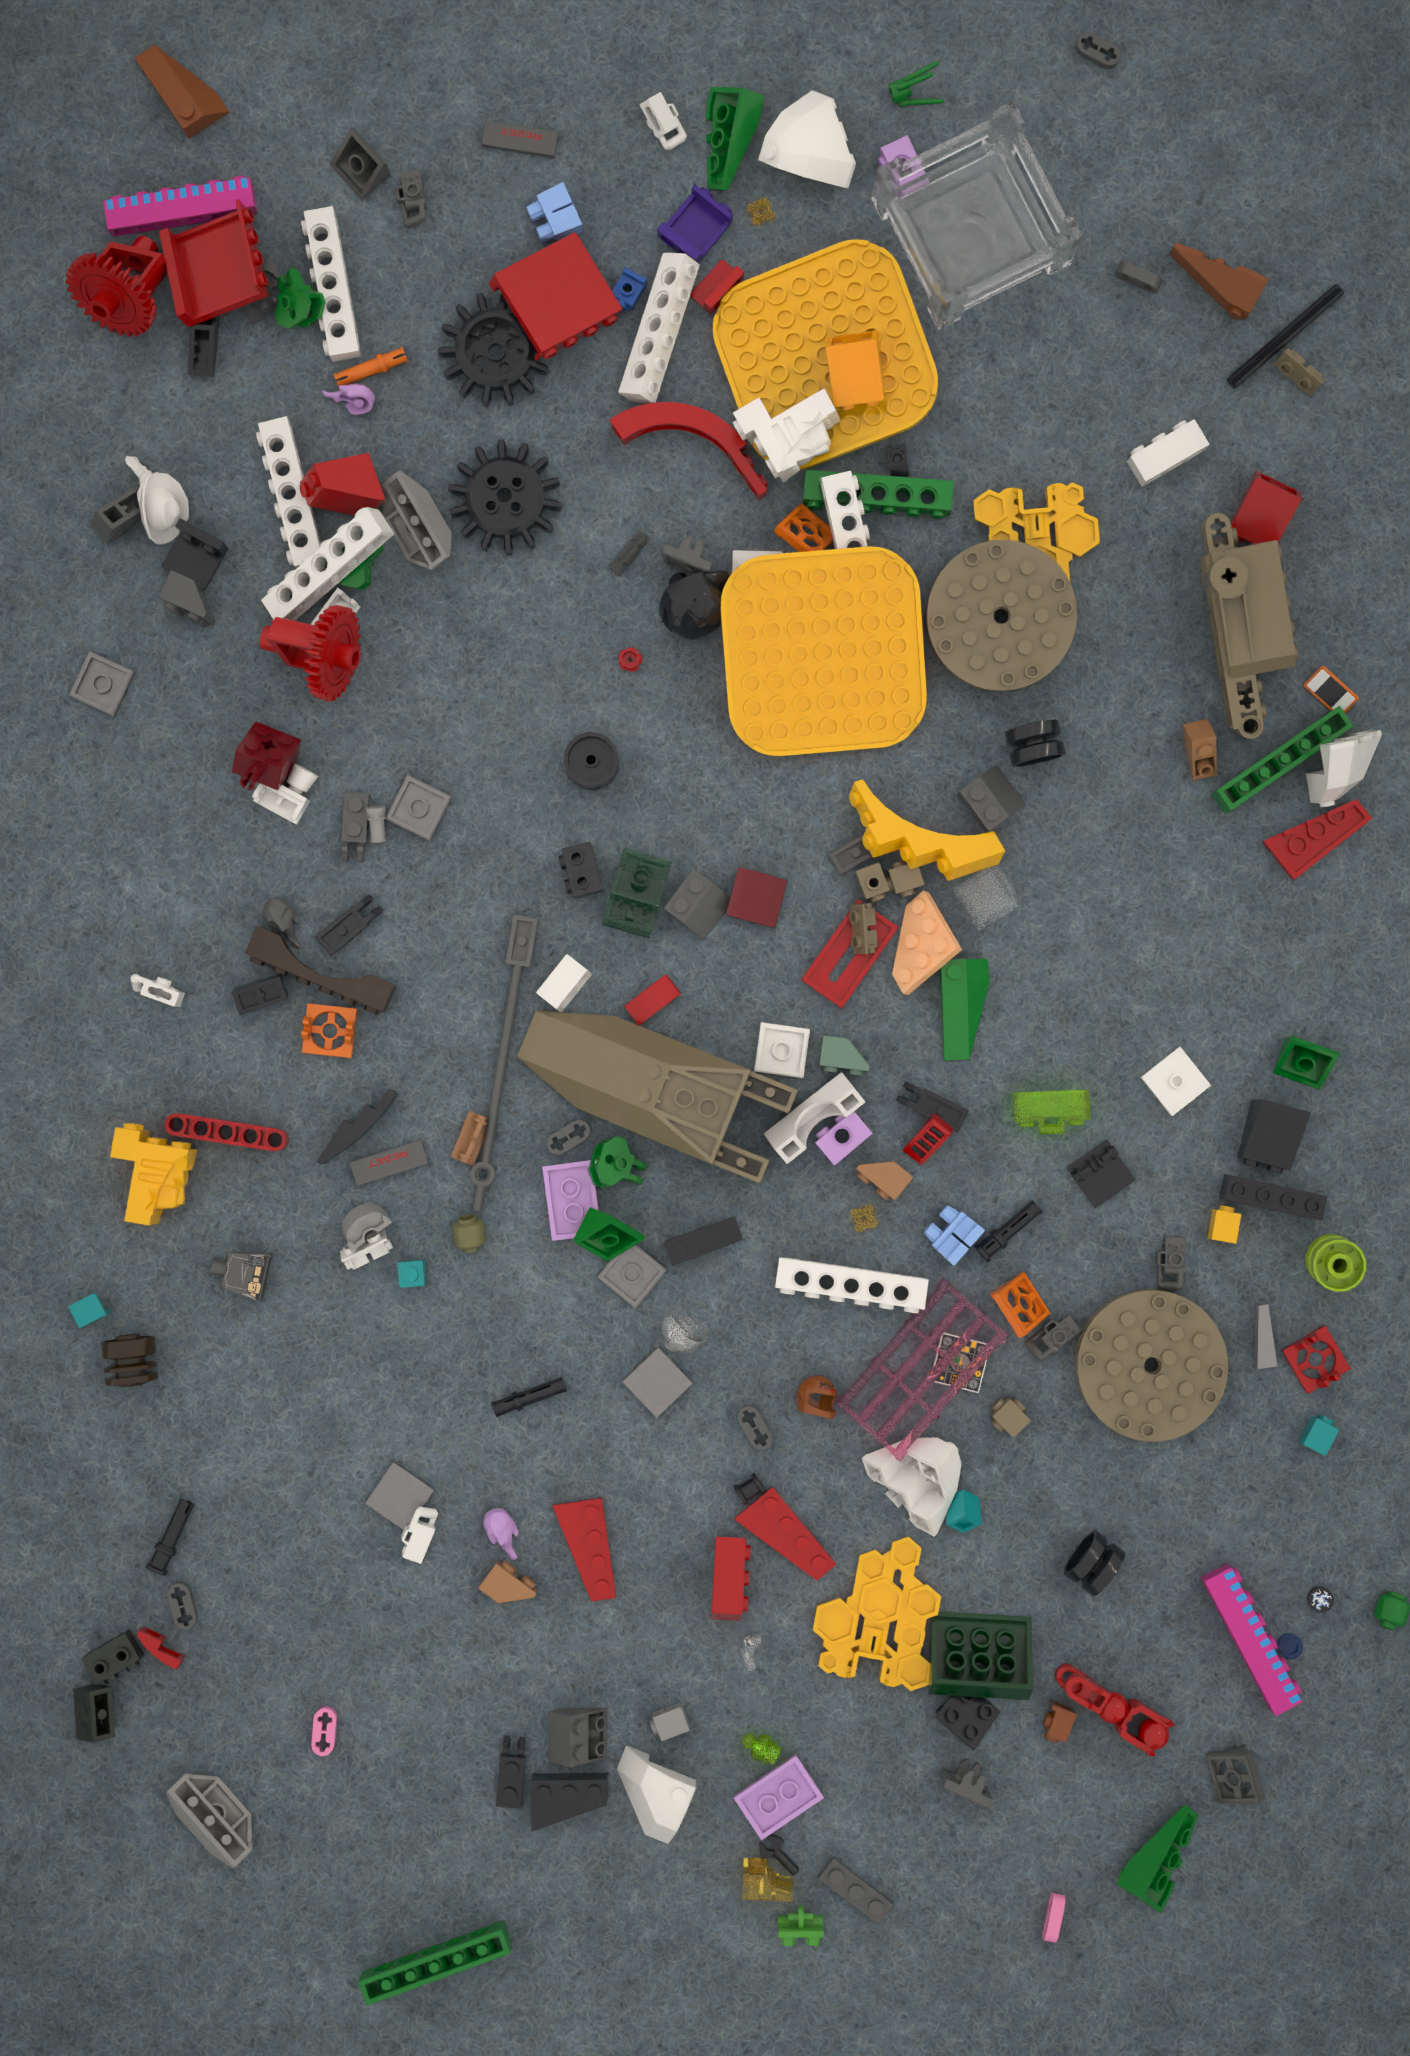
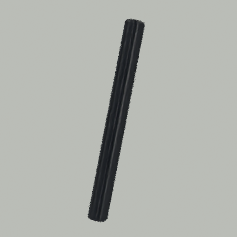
[1227,284,1344,389]

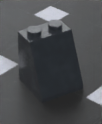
[1237,1099,1311,1173]

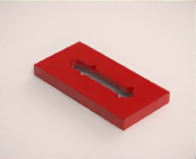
[801,899,898,1009]

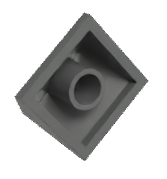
[329,127,390,200]

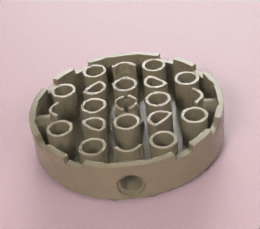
[926,540,1077,692]
[1074,1289,1228,1442]

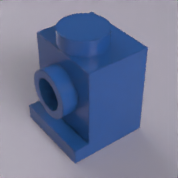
[612,267,647,311]

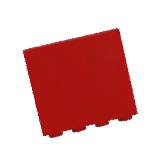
[159,199,268,327]
[489,232,622,361]

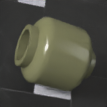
[452,1214,486,1253]

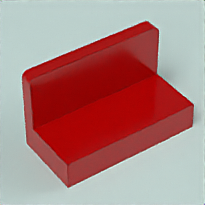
[690,260,744,315]

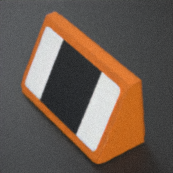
[1303,665,1359,713]

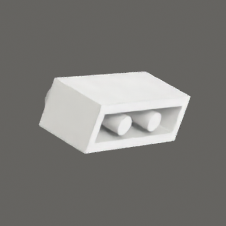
[1127,419,1210,487]

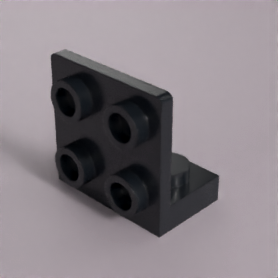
[162,518,229,590]

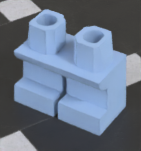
[526,182,583,243]
[924,1205,985,1266]

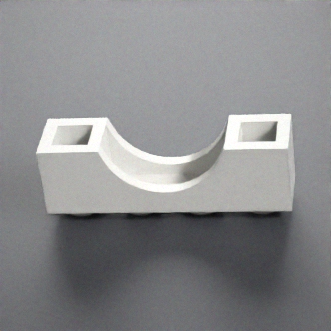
[764,1072,865,1164]

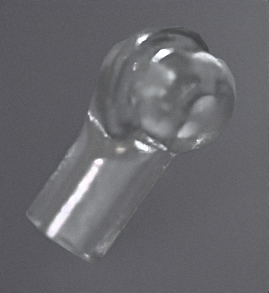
[739,1633,762,1672]

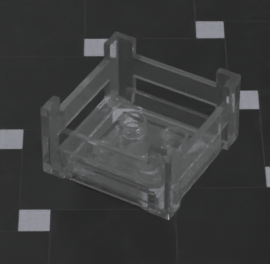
[871,101,1083,330]

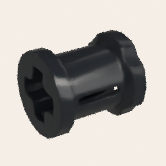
[733,1473,766,1505]

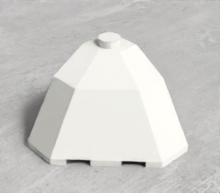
[758,90,856,188]
[1306,730,1382,807]
[862,1438,961,1537]
[617,1745,696,1844]

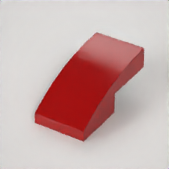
[624,974,681,1026]
[137,1626,185,1670]

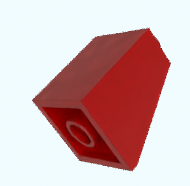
[299,453,385,516]
[1231,470,1302,544]

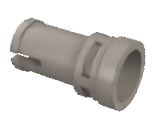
[366,806,386,843]

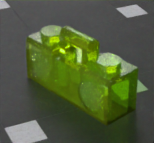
[1012,1089,1090,1135]

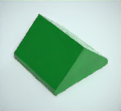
[1273,1036,1340,1090]
[574,1207,645,1261]

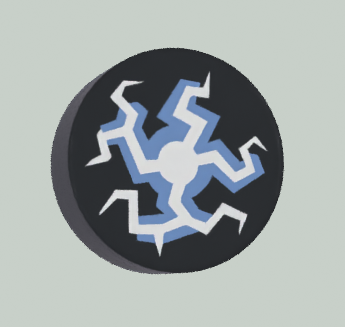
[1307,1586,1334,1613]

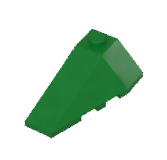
[706,87,764,191]
[939,959,989,1061]
[1117,1805,1198,1913]

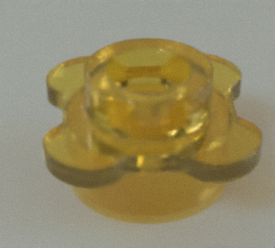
[747,197,775,226]
[850,1204,878,1232]

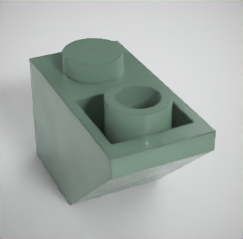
[819,1035,870,1076]

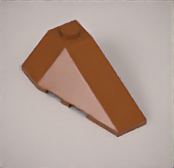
[135,45,230,139]
[1169,242,1269,320]

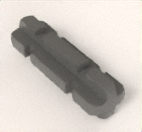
[610,532,648,576]

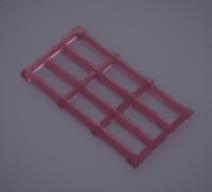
[835,1279,1009,1461]

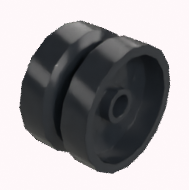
[1005,719,1066,767]
[563,732,619,791]
[1063,1530,1125,1596]

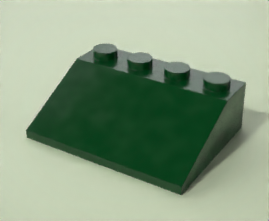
[928,1612,1033,1700]

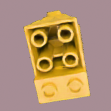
[110,1123,198,1225]

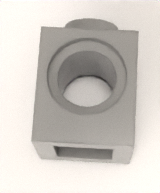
[650,1702,690,1741]

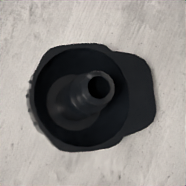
[659,570,731,640]

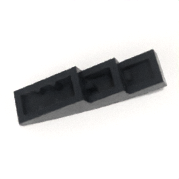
[188,315,220,377]
[317,1089,399,1164]

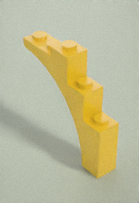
[849,779,1005,881]

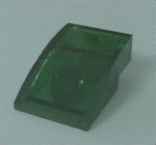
[602,848,672,939]

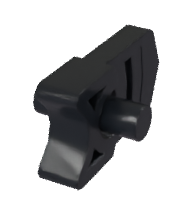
[886,443,909,477]

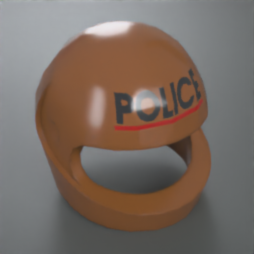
[796,1375,837,1419]

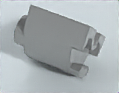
[341,1202,392,1252]

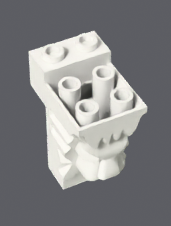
[733,389,840,483]

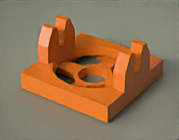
[774,503,833,552]
[301,1003,358,1058]
[990,1271,1051,1338]

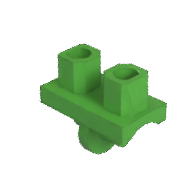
[778,1905,824,1946]

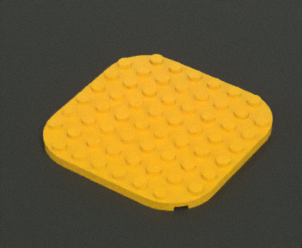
[713,239,938,470]
[721,547,927,756]

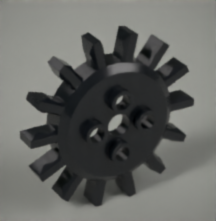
[438,293,549,407]
[448,439,562,556]

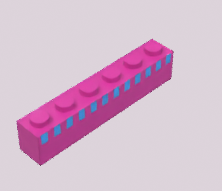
[103,176,258,237]
[1200,1564,1302,1716]

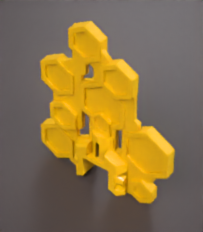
[973,482,1100,581]
[813,1536,941,1691]

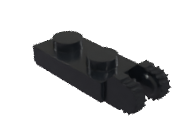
[315,895,383,956]
[896,1081,969,1133]
[496,1735,526,1809]

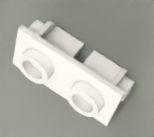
[340,1229,393,1270]

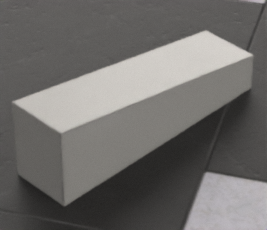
[1255,1303,1278,1369]

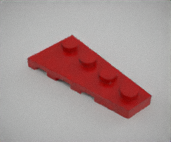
[1262,799,1372,880]
[734,1487,836,1580]
[552,1497,616,1602]

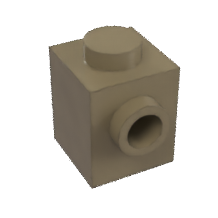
[885,861,925,898]
[854,863,890,903]
[990,1397,1031,1438]

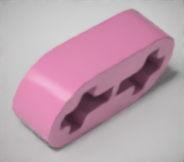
[311,1706,337,1756]
[1042,1892,1065,1943]

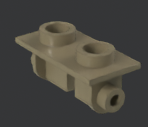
[1274,348,1325,397]
[849,903,878,954]

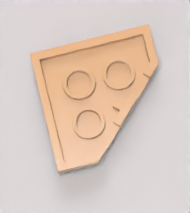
[892,890,962,995]

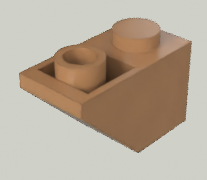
[1183,719,1217,781]
[855,1161,914,1201]
[478,1560,538,1603]

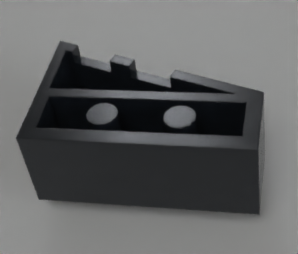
[531,1773,608,1832]

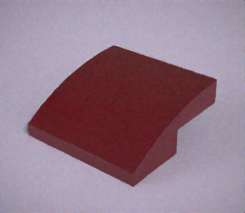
[726,867,787,929]

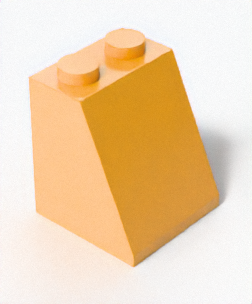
[826,330,885,410]

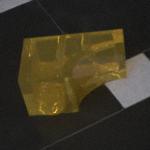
[742,1858,793,1902]

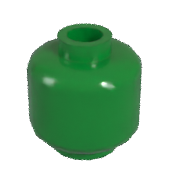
[1374,1591,1410,1631]

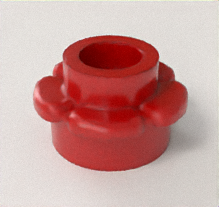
[618,647,642,672]

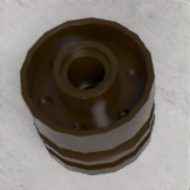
[101,1334,159,1387]

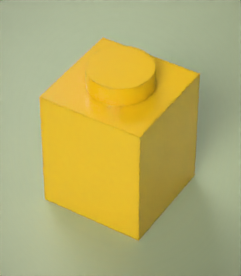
[1207,1205,1241,1244]

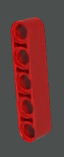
[164,1113,289,1151]

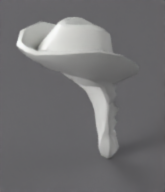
[125,456,189,545]

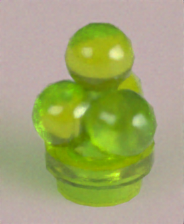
[741,1733,782,1766]

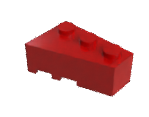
[711,1537,750,1621]

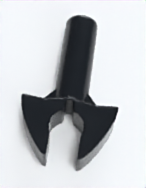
[759,1834,799,1875]

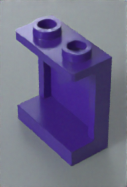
[657,185,733,264]

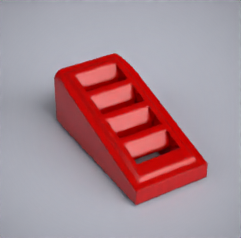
[902,1113,953,1166]

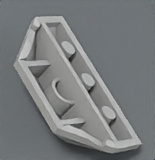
[381,471,452,570]
[166,1774,252,1868]

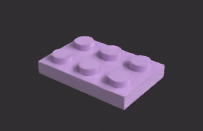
[542,1160,599,1241]
[733,1753,824,1840]

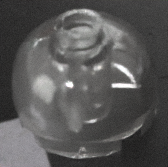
[659,1304,710,1353]

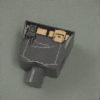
[211,1252,273,1302]

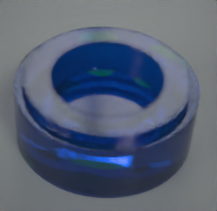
[1277,1633,1303,1659]

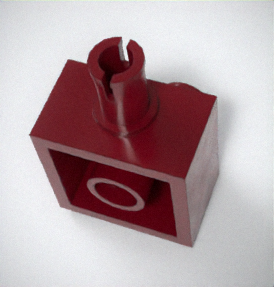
[232,721,301,790]

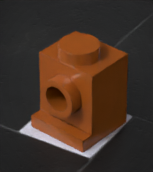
[1043,1700,1077,1743]

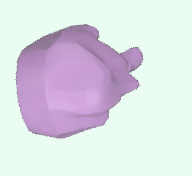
[322,384,375,415]
[483,1508,518,1560]

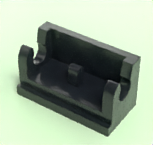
[232,974,288,1015]

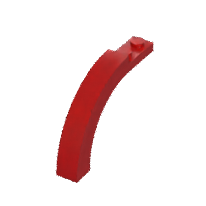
[609,402,768,500]

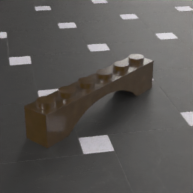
[245,926,397,1015]

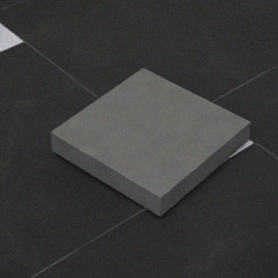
[69,651,136,717]
[386,775,452,841]
[597,1245,667,1309]
[622,1347,693,1418]
[365,1461,435,1530]

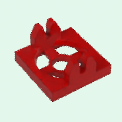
[1281,1325,1351,1394]

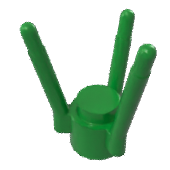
[889,61,944,107]

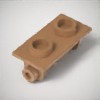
[450,1111,487,1166]

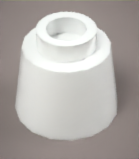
[287,763,319,795]

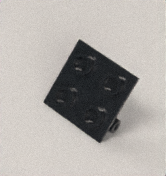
[1066,1139,1135,1208]
[935,1696,1001,1751]

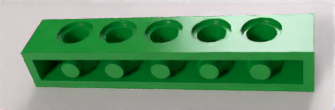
[803,470,954,519]
[1211,706,1354,814]
[358,1920,512,2006]

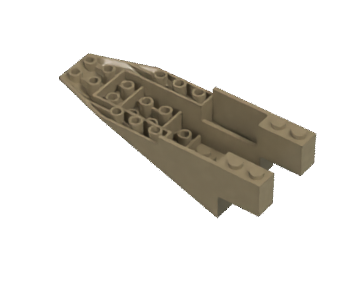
[517,1011,798,1183]

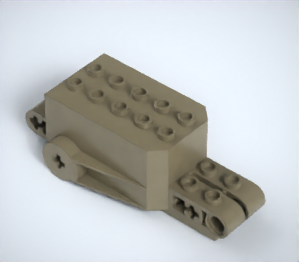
[1200,513,1299,739]

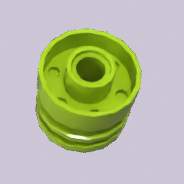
[1305,1234,1366,1292]

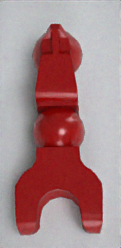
[1055,1663,1174,1757]

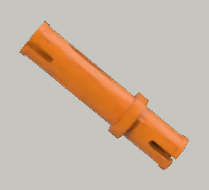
[333,347,408,387]

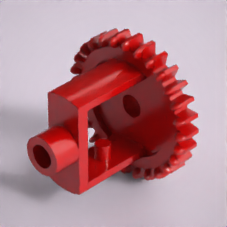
[65,236,168,337]
[260,605,361,702]

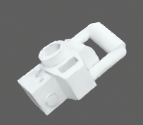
[640,92,687,151]
[131,974,185,1007]
[401,1506,438,1564]

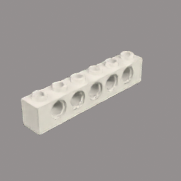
[301,206,362,362]
[618,253,700,404]
[256,416,326,569]
[819,471,870,549]
[261,507,394,621]
[775,1257,929,1313]

